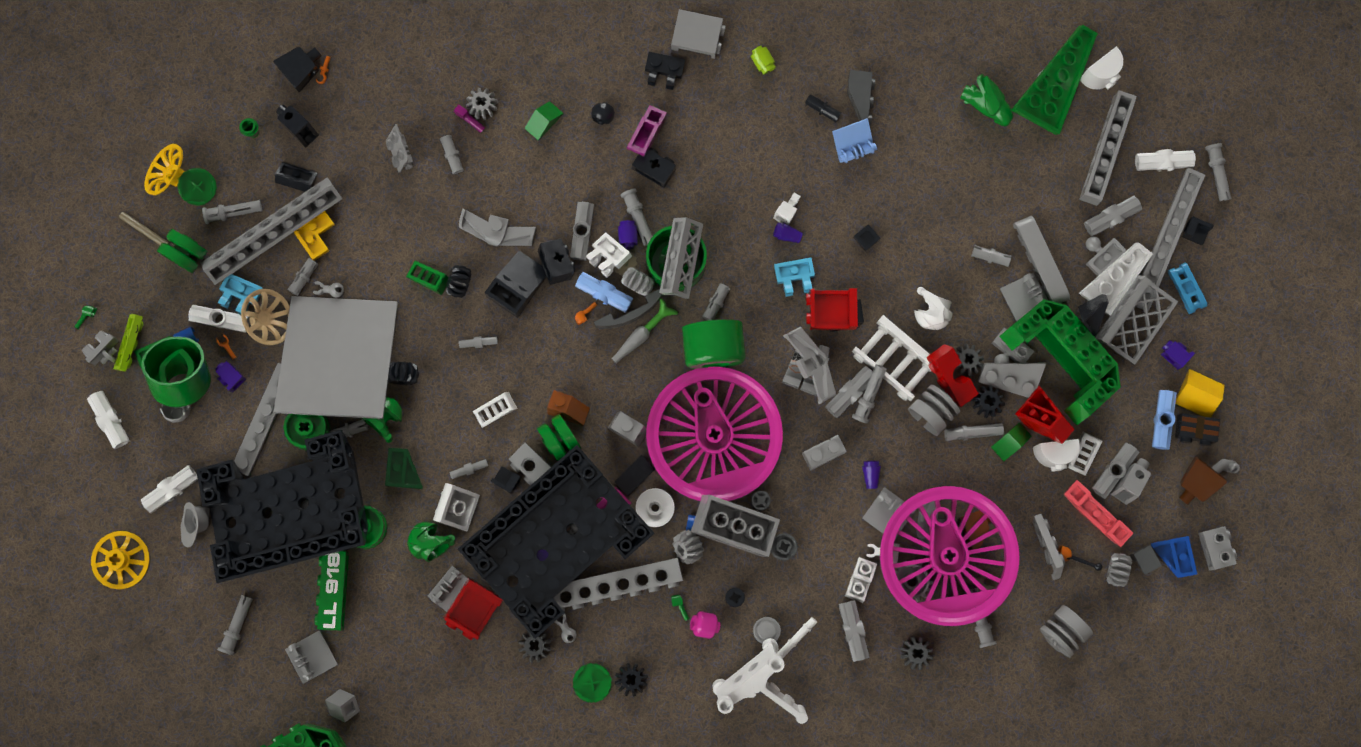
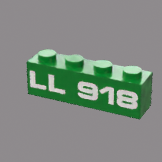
[315,551,349,631]

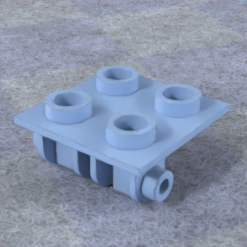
[832,118,877,163]

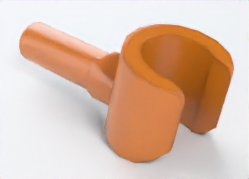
[575,302,597,325]
[216,334,236,360]

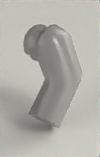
[1211,459,1240,473]

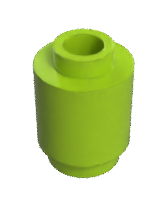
[750,46,776,75]

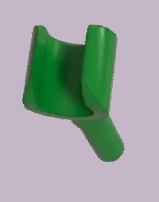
[74,306,97,329]
[671,595,689,621]

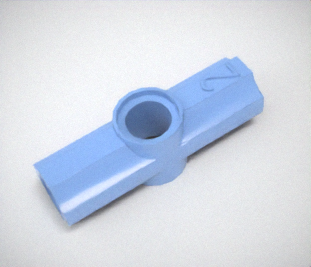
[575,272,633,313]
[1152,390,1177,450]

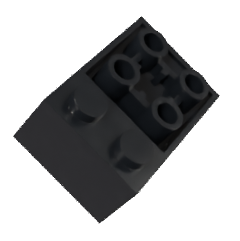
[485,251,547,318]

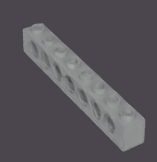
[201,177,342,285]
[554,558,683,612]

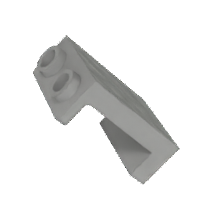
[671,9,726,59]

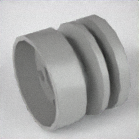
[908,384,960,436]
[1039,605,1093,658]

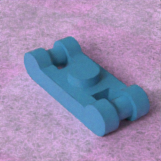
[1167,262,1207,314]

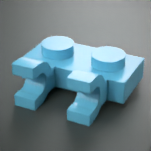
[774,257,815,297]
[218,274,263,314]

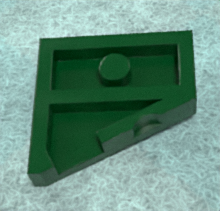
[385,447,423,489]

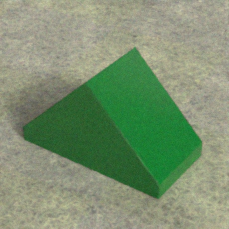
[524,101,564,141]
[991,422,1032,462]

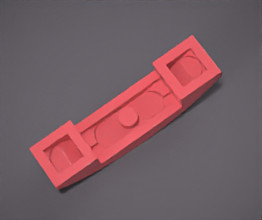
[1064,480,1133,547]

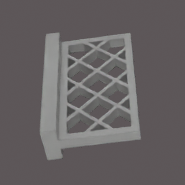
[1095,275,1178,365]

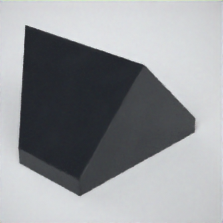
[1078,294,1109,336]

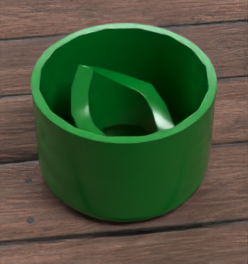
[646,226,707,291]
[682,320,746,369]
[141,337,211,407]

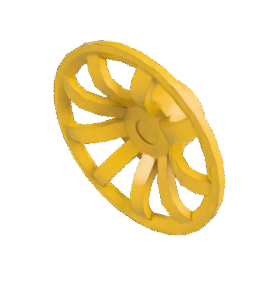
[144,144,185,195]
[91,531,150,589]

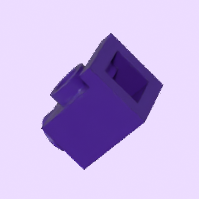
[1160,340,1195,370]
[215,361,246,393]

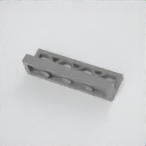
[659,217,703,299]

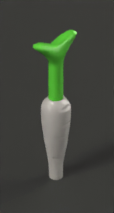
[611,298,678,364]

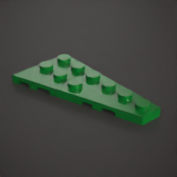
[1011,25,1098,135]

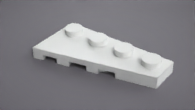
[1079,243,1153,316]

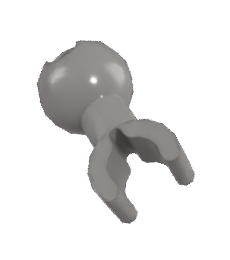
[313,281,344,298]
[555,613,577,643]

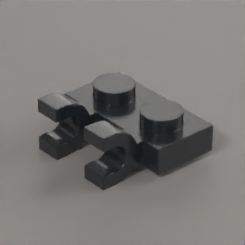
[645,52,685,90]

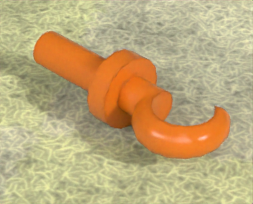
[316,56,331,84]

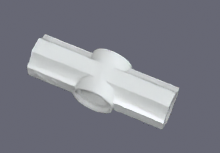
[1135,149,1196,172]
[188,305,250,333]
[87,391,130,449]
[141,465,198,513]

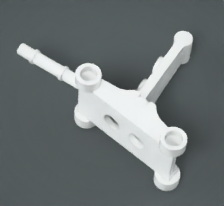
[712,617,817,724]

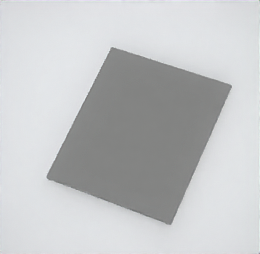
[274,296,398,419]

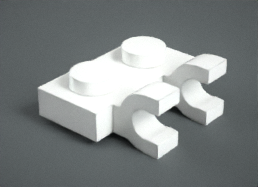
[586,232,632,278]

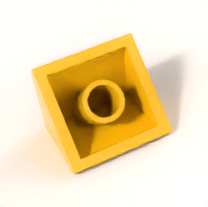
[1175,369,1224,418]

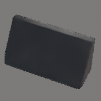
[275,162,318,192]
[614,455,655,496]

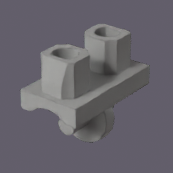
[82,330,119,366]

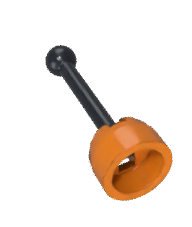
[1058,545,1102,571]

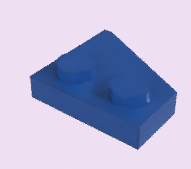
[1151,536,1197,578]

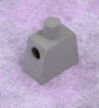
[607,411,646,447]
[1111,458,1151,505]

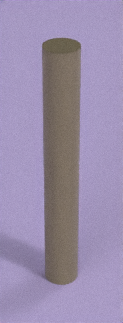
[119,212,170,245]

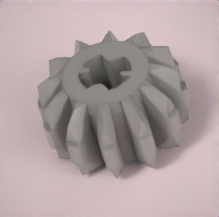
[466,88,498,120]
[621,267,655,296]
[672,530,704,564]
[1106,553,1132,587]

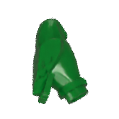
[960,74,1014,126]

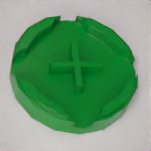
[177,168,217,206]
[573,663,612,703]

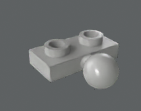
[1086,236,1127,276]
[991,328,1034,363]

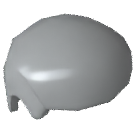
[160,404,191,423]

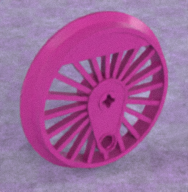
[646,367,783,501]
[880,486,1019,626]

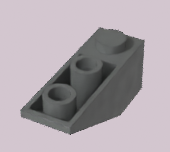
[847,70,875,126]

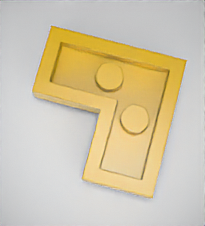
[294,211,335,261]

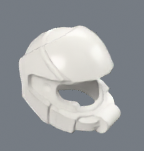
[914,287,953,330]

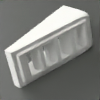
[473,392,518,428]
[1068,432,1102,476]

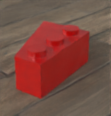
[1015,385,1075,444]

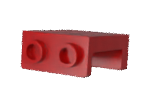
[806,288,858,330]
[443,577,503,640]

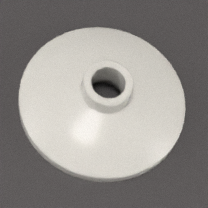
[636,488,674,527]

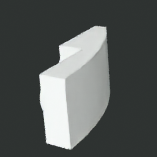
[845,557,877,603]

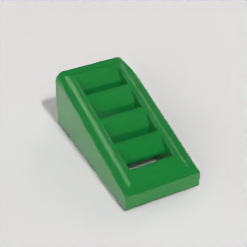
[406,261,448,295]

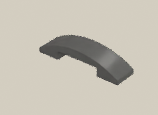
[594,289,664,329]

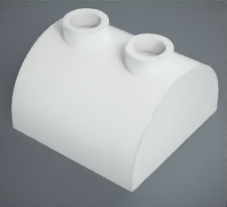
[1080,46,1123,90]
[1033,439,1080,472]
[433,483,480,532]

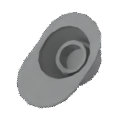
[181,502,209,547]

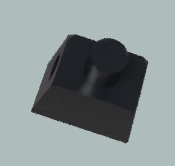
[273,47,322,92]
[276,105,319,148]

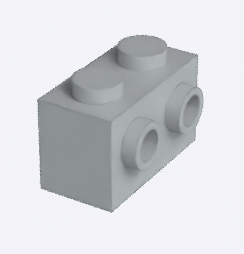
[1198,526,1237,570]

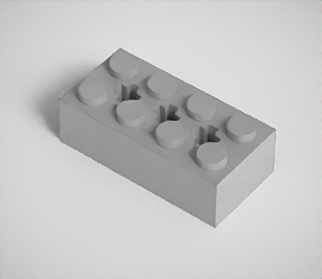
[691,495,780,557]

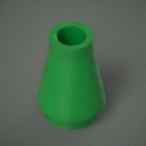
[239,118,259,138]

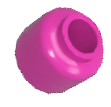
[690,611,720,639]

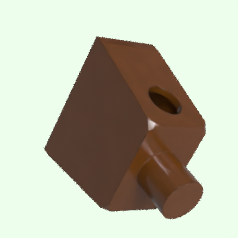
[1179,456,1227,505]

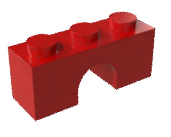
[926,344,979,407]

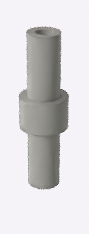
[459,336,498,348]
[450,459,489,479]

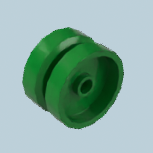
[157,229,208,274]
[283,414,331,450]
[536,414,582,461]
[357,505,388,549]

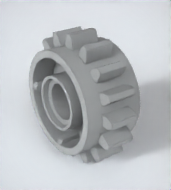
[895,560,933,602]

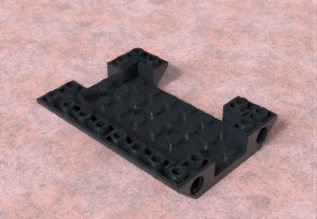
[196,430,368,583]
[458,445,655,639]

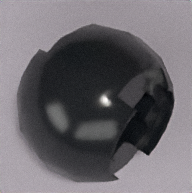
[591,102,615,125]

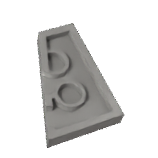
[978,362,1046,398]
[1033,514,1065,580]

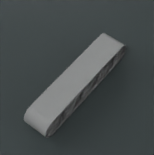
[1013,216,1070,304]

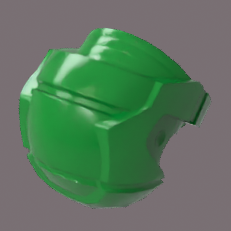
[363,397,403,443]
[407,522,456,562]

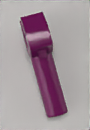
[453,104,485,133]

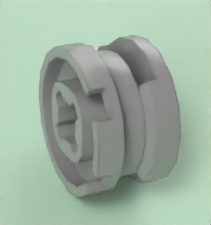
[753,617,781,644]

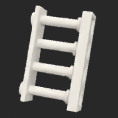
[852,315,931,401]

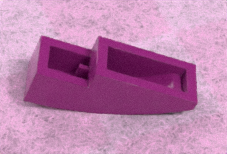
[627,105,667,156]

